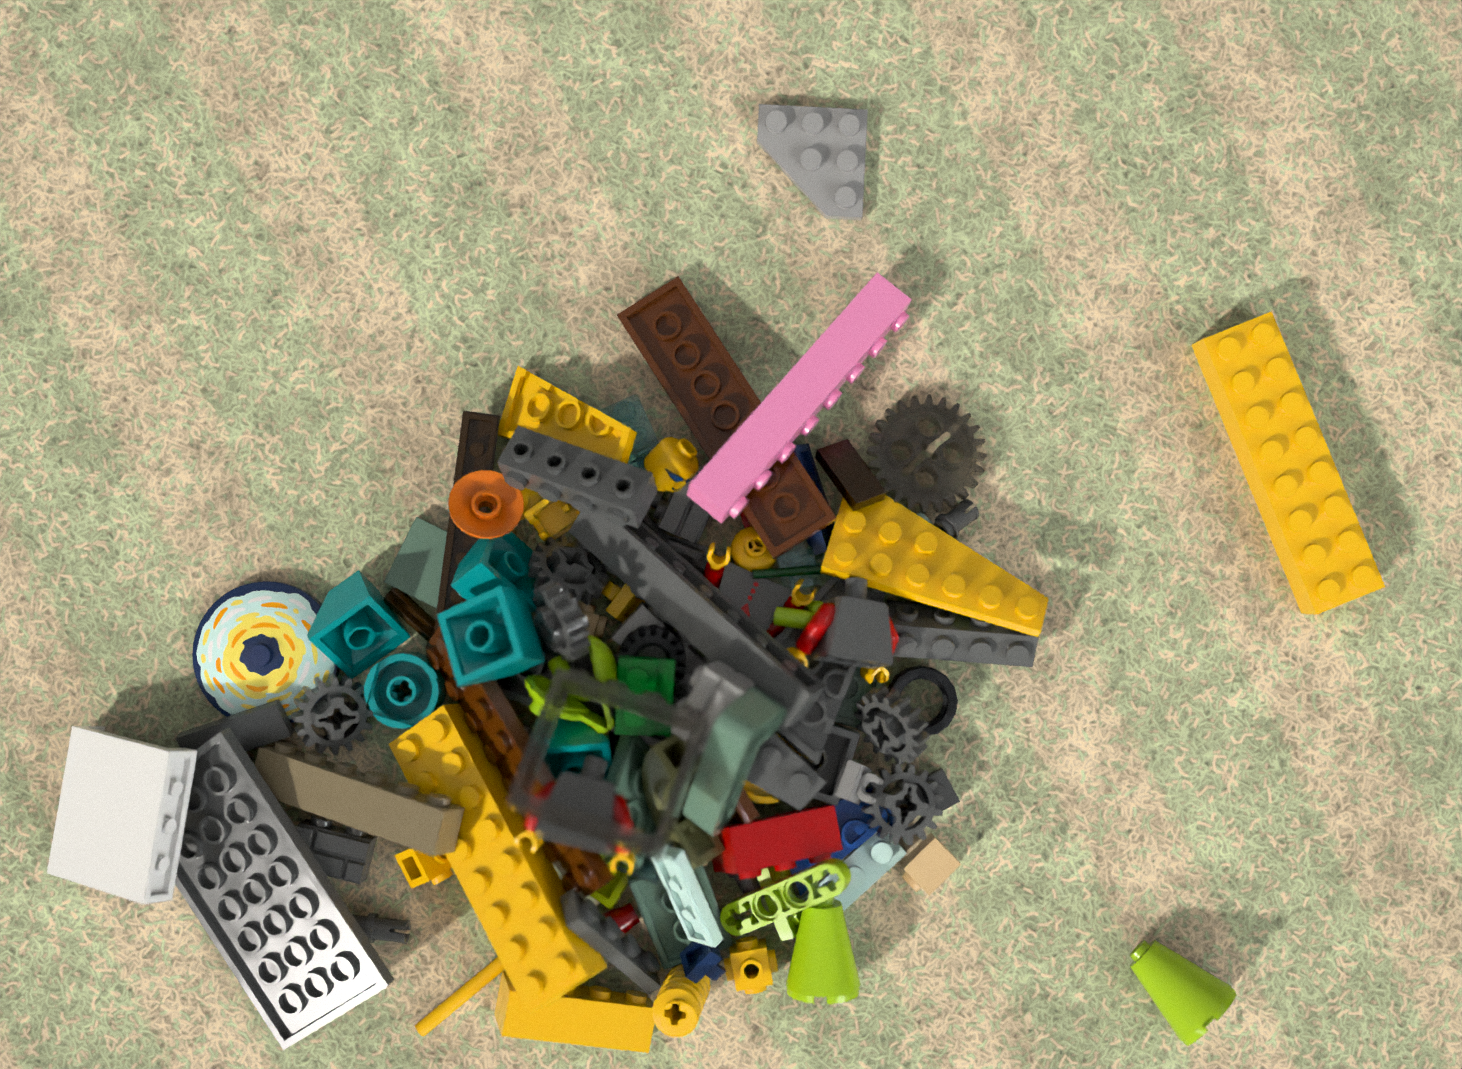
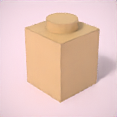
[900,832,961,896]

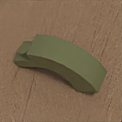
[642,735,726,870]

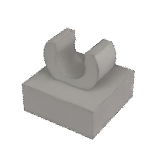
[835,760,884,805]

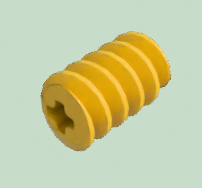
[652,964,711,1037]

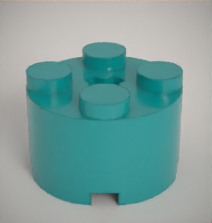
[364,652,446,729]

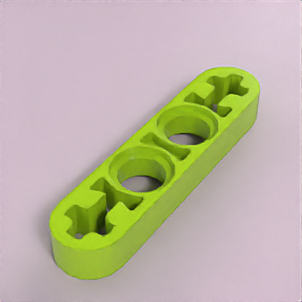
[720,858,851,936]

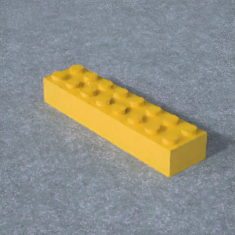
[1191,311,1385,615]
[389,704,607,1014]

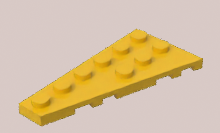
[820,495,1049,637]

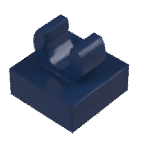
[680,941,726,984]

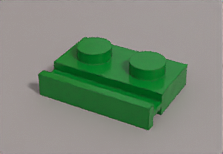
[615,655,675,737]

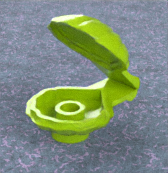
[525,635,618,734]

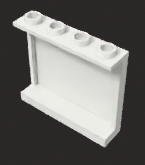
[47,726,197,904]

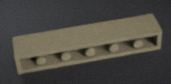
[255,741,465,856]

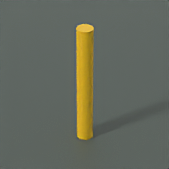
[415,957,505,1037]

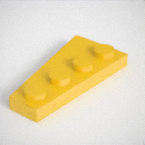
[498,366,637,464]

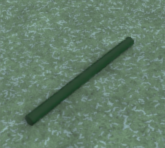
[752,565,823,579]

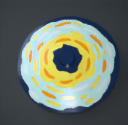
[192,581,340,723]

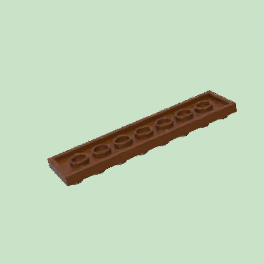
[617,276,837,560]
[425,626,615,899]

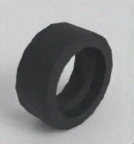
[887,665,958,736]

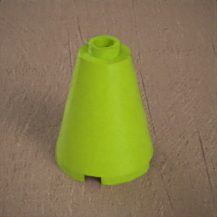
[786,897,860,1004]
[1129,940,1237,1046]

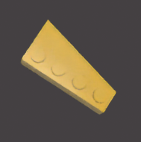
[494,971,655,1053]

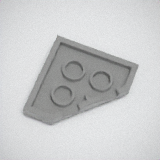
[757,104,868,220]

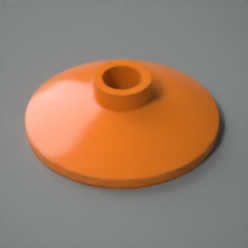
[448,470,524,539]

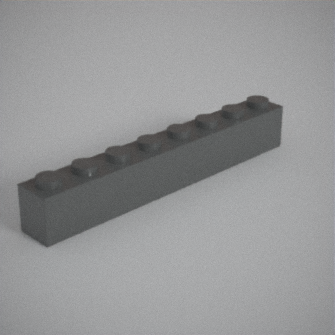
[569,512,827,728]

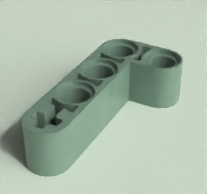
[682,687,787,837]

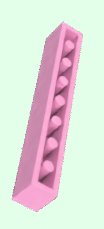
[687,272,912,524]

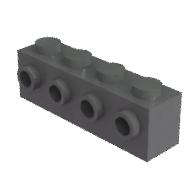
[497,426,657,528]
[886,600,1039,667]

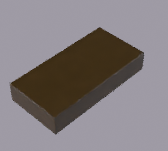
[815,439,887,511]

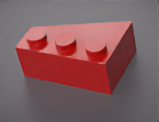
[712,805,843,879]

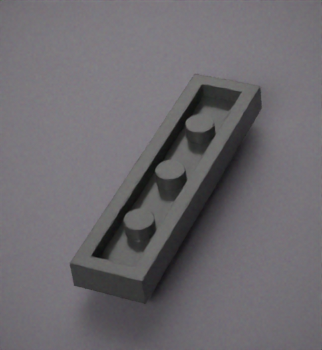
[560,889,661,994]

